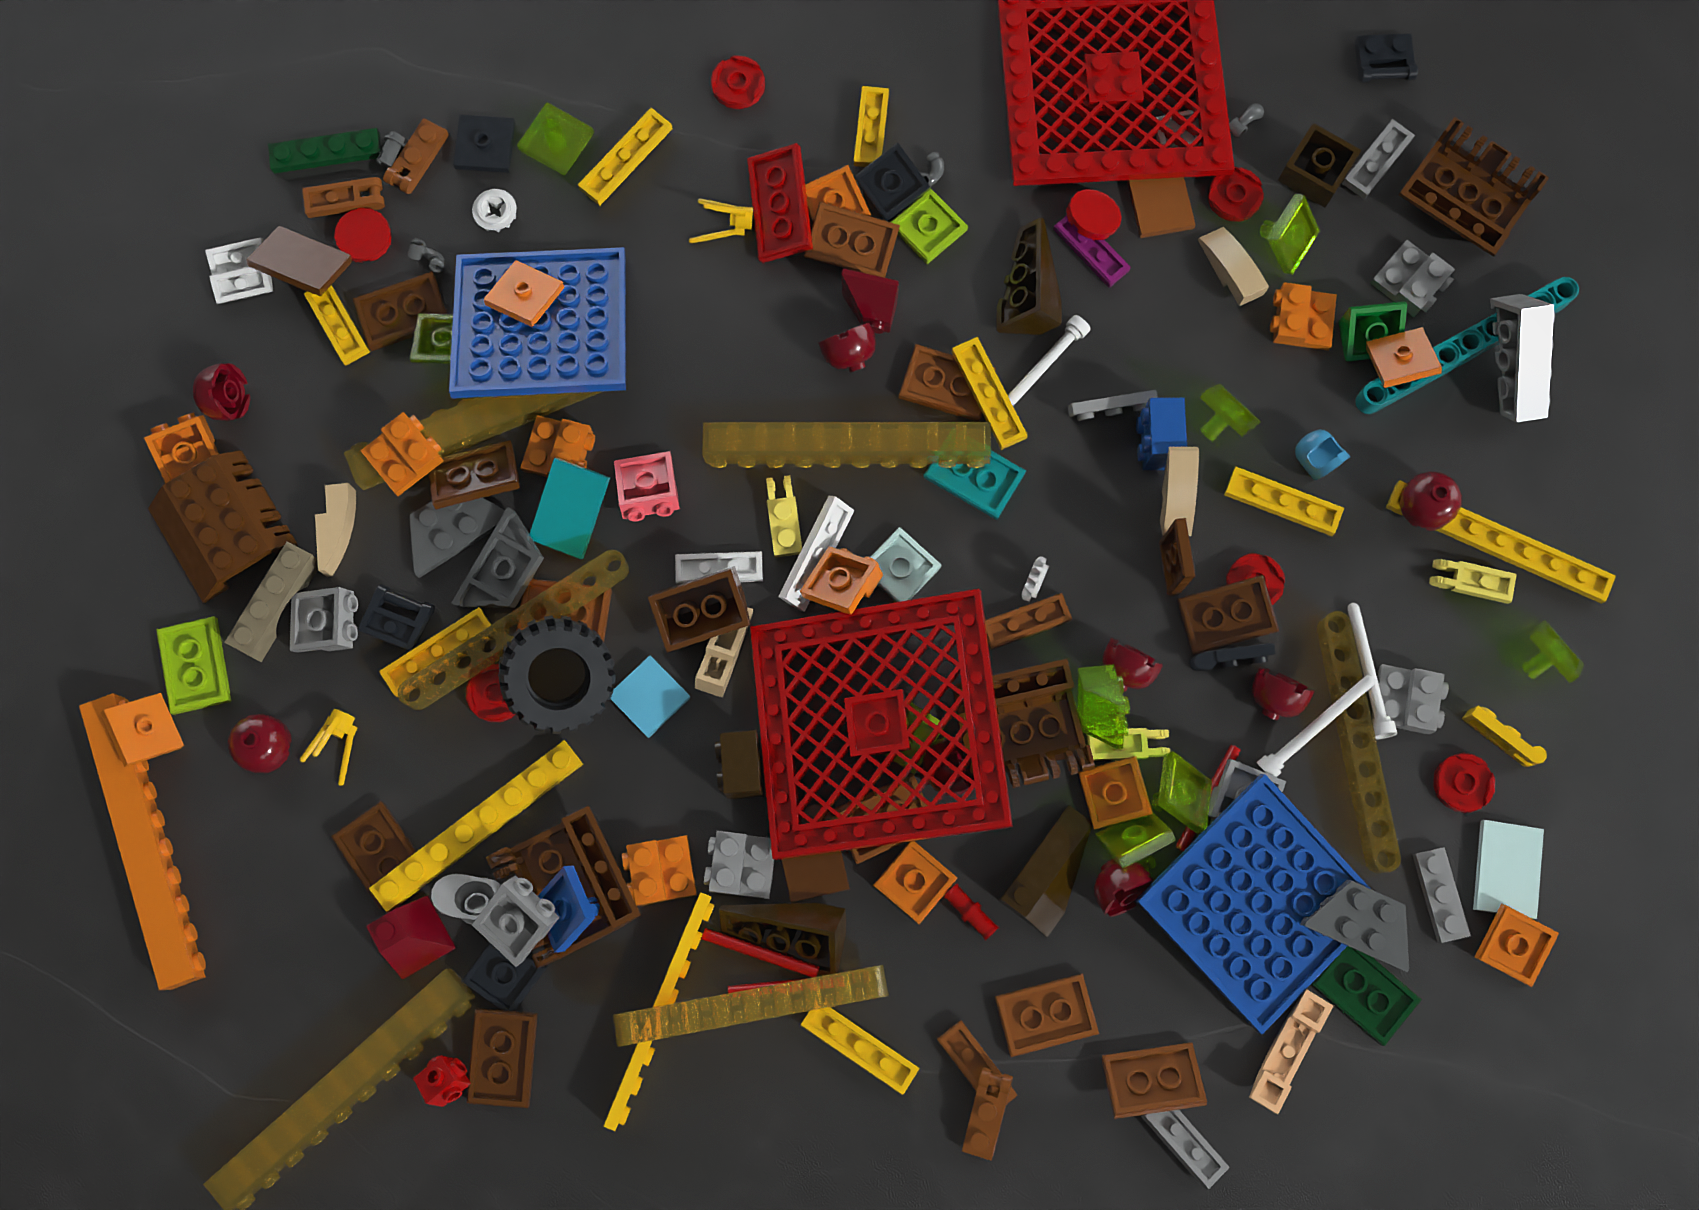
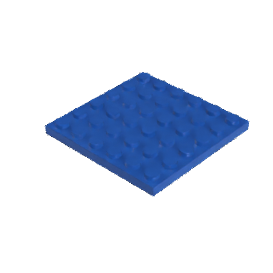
[449,247,626,399]
[1135,774,1371,1034]

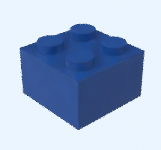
[1136,398,1187,470]

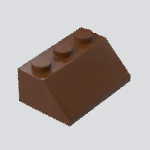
[648,566,751,652]

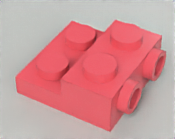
[614,451,680,522]

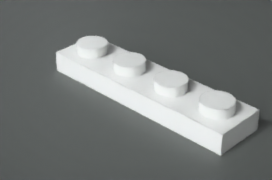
[778,495,854,612]

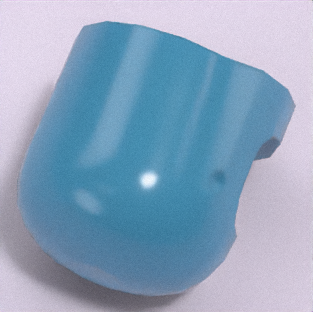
[1295,429,1350,481]

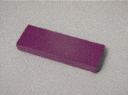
[1053,215,1131,288]

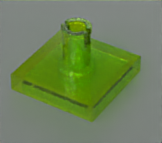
[517,102,594,176]
[1260,194,1320,275]
[1200,383,1261,441]
[1522,620,1584,683]
[1151,751,1212,834]
[1096,813,1176,871]

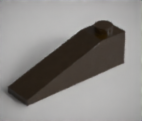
[996,217,1062,335]
[998,805,1093,937]
[719,903,846,978]

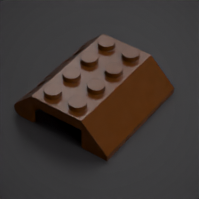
[1399,117,1549,257]
[148,450,298,603]
[952,659,1095,788]
[486,805,641,969]

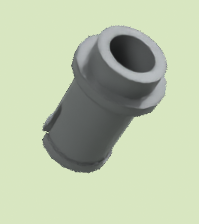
[376,131,405,168]

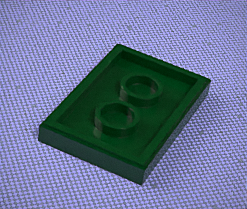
[1310,946,1422,1046]

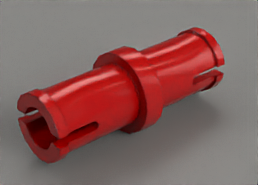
[943,883,999,941]

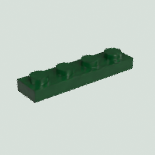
[268,128,382,174]

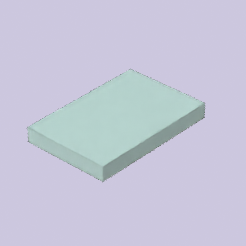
[1473,820,1544,919]

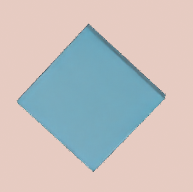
[611,655,691,738]

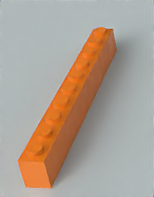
[79,693,206,990]

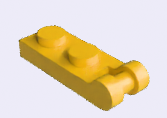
[1462,705,1547,767]

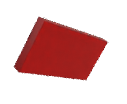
[747,143,813,263]

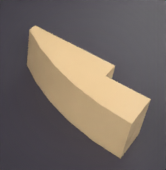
[1198,227,1269,306]
[1160,447,1199,536]
[315,483,356,577]
[695,607,753,697]

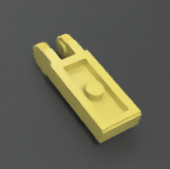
[766,475,802,558]
[1429,559,1517,604]
[1086,728,1171,761]

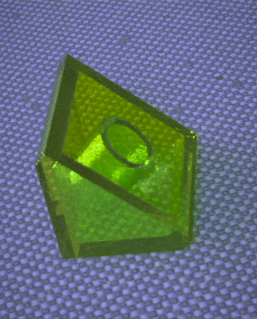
[410,313,453,364]

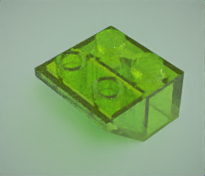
[1077,665,1130,749]

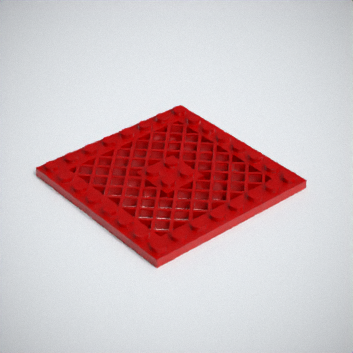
[997,0,1235,186]
[750,589,1013,860]

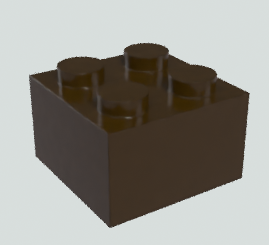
[1278,123,1361,208]
[715,730,763,799]

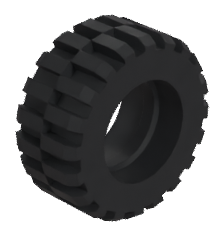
[498,615,616,734]

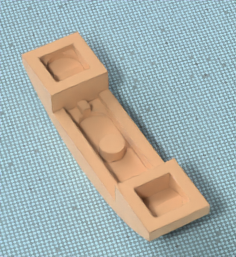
[1249,989,1333,1114]

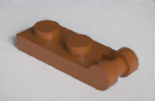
[383,118,449,194]
[302,177,385,218]
[962,1067,1013,1161]

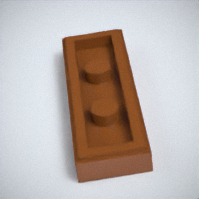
[985,593,1072,650]
[937,1020,1018,1105]

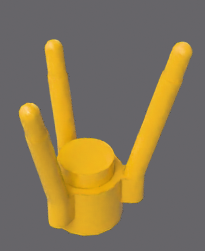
[689,198,753,243]
[300,709,358,786]

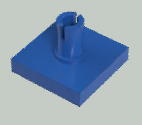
[538,866,600,953]

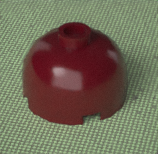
[818,323,876,373]
[193,363,250,421]
[1399,471,1462,531]
[1103,638,1163,692]
[1252,667,1315,720]
[228,714,292,773]
[920,736,972,796]
[1094,859,1154,917]

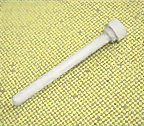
[1008,315,1091,406]
[1347,603,1397,739]
[1256,675,1375,777]

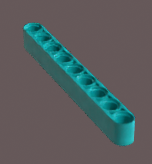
[1355,277,1579,414]

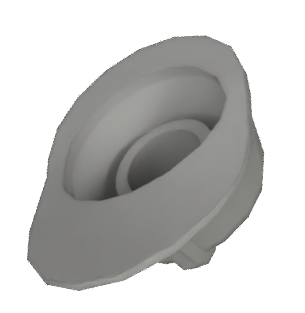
[431,874,501,924]

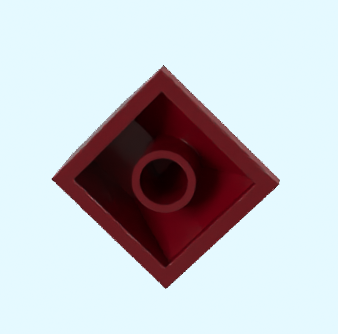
[842,268,899,334]
[366,896,457,979]

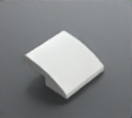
[205,238,273,304]

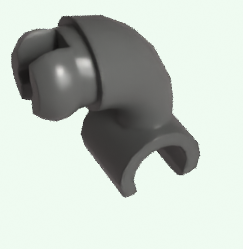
[1229,103,1264,137]
[921,152,945,187]
[407,238,446,273]

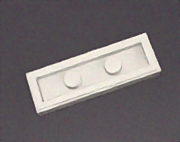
[675,551,763,585]

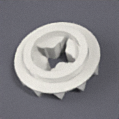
[472,189,517,232]
[1022,556,1049,602]

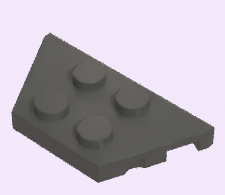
[410,498,505,578]
[451,507,544,609]
[1300,880,1409,973]

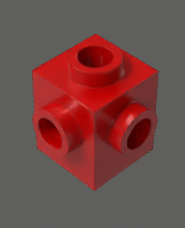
[413,1055,471,1107]

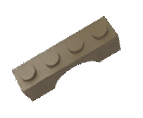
[224,542,318,662]

